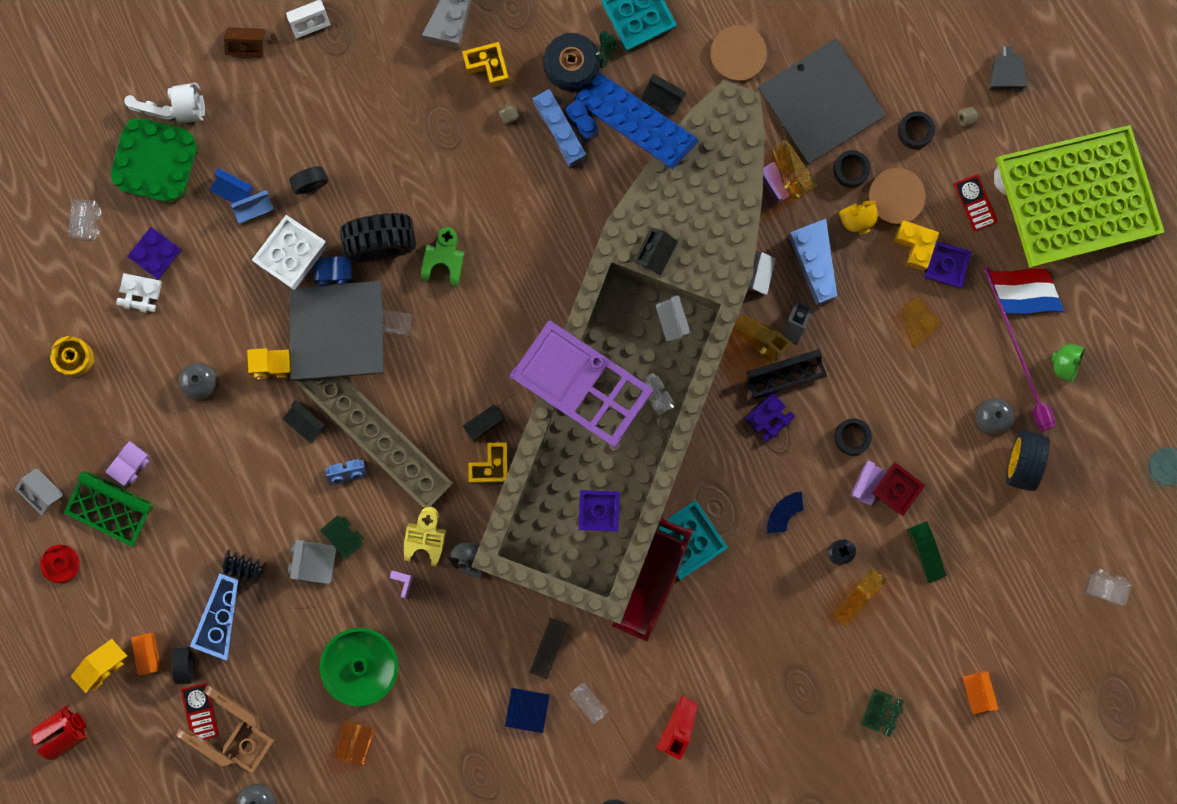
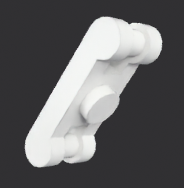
[124,95,175,121]

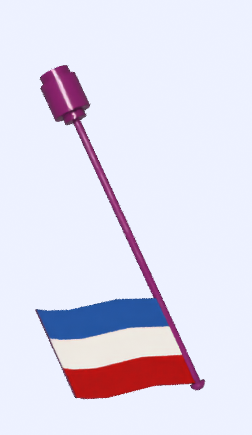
[983,268,1064,432]

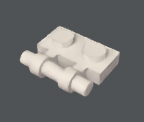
[116,273,162,313]

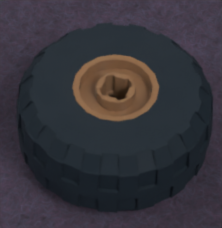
[543,33,600,92]

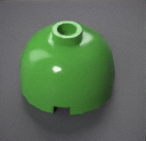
[1051,344,1085,383]

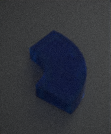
[767,491,804,533]

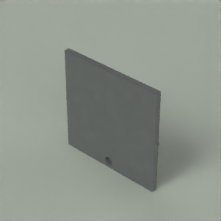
[758,39,886,164]
[289,281,384,381]

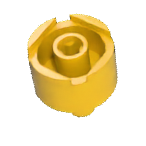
[50,336,94,377]

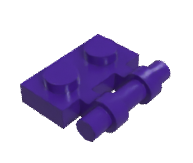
[745,394,795,442]

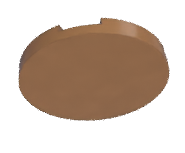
[710,25,767,82]
[868,168,926,225]

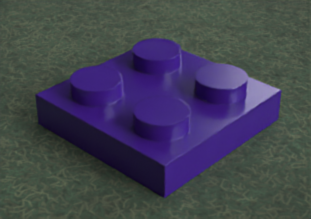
[127,227,182,280]
[924,241,972,289]
[578,490,620,532]

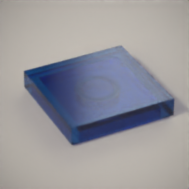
[505,688,550,733]

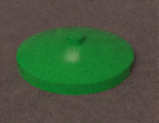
[320,628,399,706]

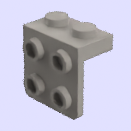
[288,540,336,584]

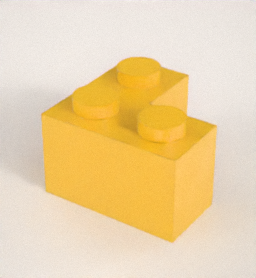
[462,42,509,88]
[894,220,939,272]
[247,348,291,380]
[468,443,508,483]
[71,639,127,693]

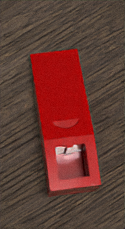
[656,695,698,761]

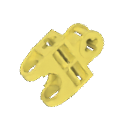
[404,507,447,567]

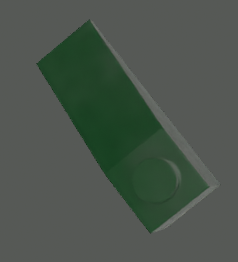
[906,521,946,583]

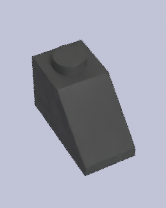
[779,300,813,345]

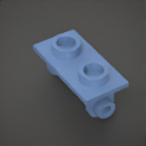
[325,459,367,485]

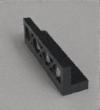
[746,349,827,400]

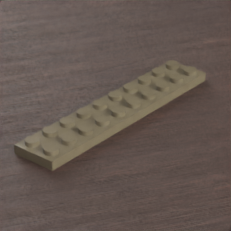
[290,376,453,508]

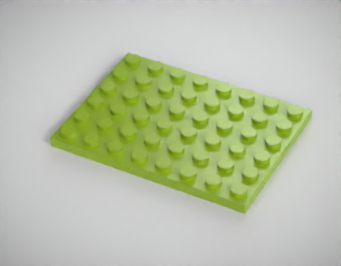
[996,125,1165,268]

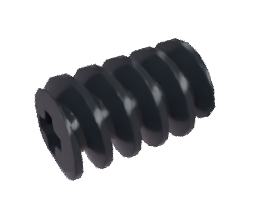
[827,539,856,565]
[222,549,265,584]

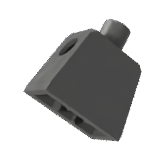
[988,46,1028,91]

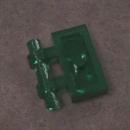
[860,688,904,737]

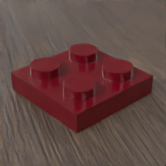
[871,462,926,516]

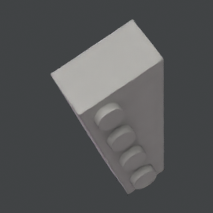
[422,0,471,49]

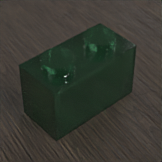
[320,515,365,560]

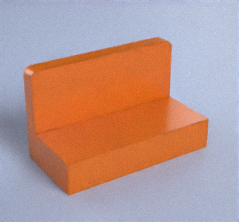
[131,633,161,675]
[963,671,998,714]

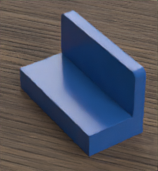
[210,168,254,203]

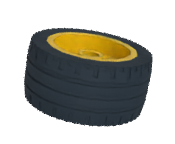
[1006,430,1050,491]

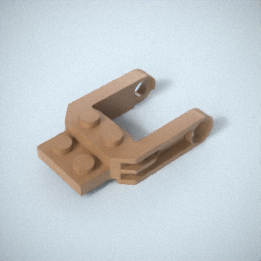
[175,684,275,774]

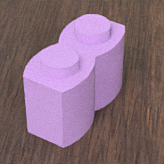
[106,441,150,486]

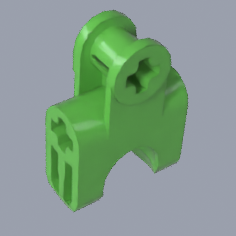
[421,227,465,287]

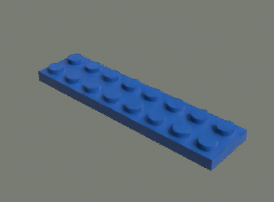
[574,72,699,170]

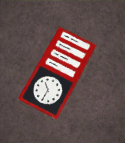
[953,174,998,232]
[180,683,219,739]

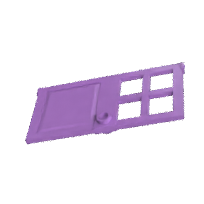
[509,320,654,448]

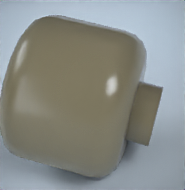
[498,103,520,124]
[958,107,979,127]

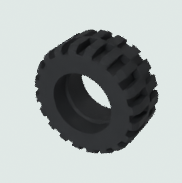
[340,213,416,262]

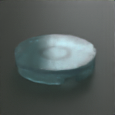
[1148,448,1177,486]

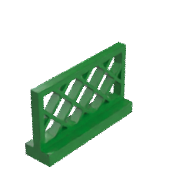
[64,471,155,547]

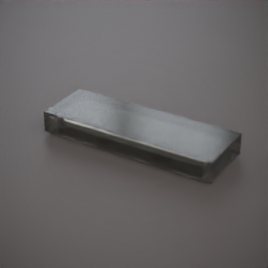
[529,618,568,679]

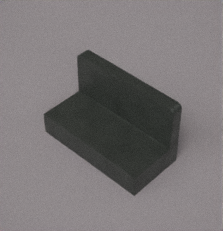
[642,74,686,115]
[634,227,678,275]
[283,400,326,443]
[463,404,505,442]

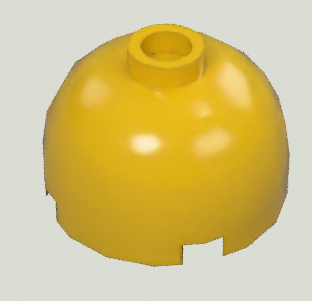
[839,201,878,234]

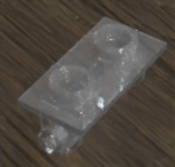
[641,373,674,416]
[569,682,608,724]

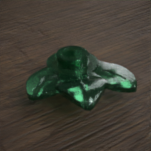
[596,31,617,68]

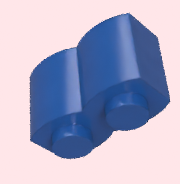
[566,100,599,143]
[313,256,353,286]

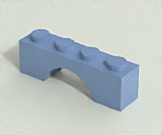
[533,89,586,168]

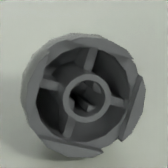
[179,363,218,401]
[975,398,1014,436]
[447,541,484,578]
[237,783,276,804]

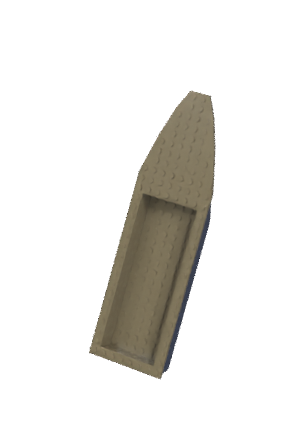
[471,80,765,624]

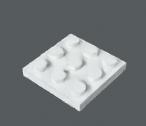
[252,215,329,290]

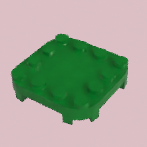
[111,118,198,204]

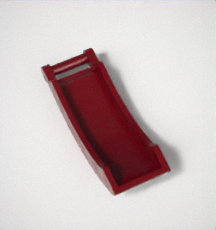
[612,516,694,642]

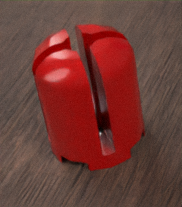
[30,705,89,760]

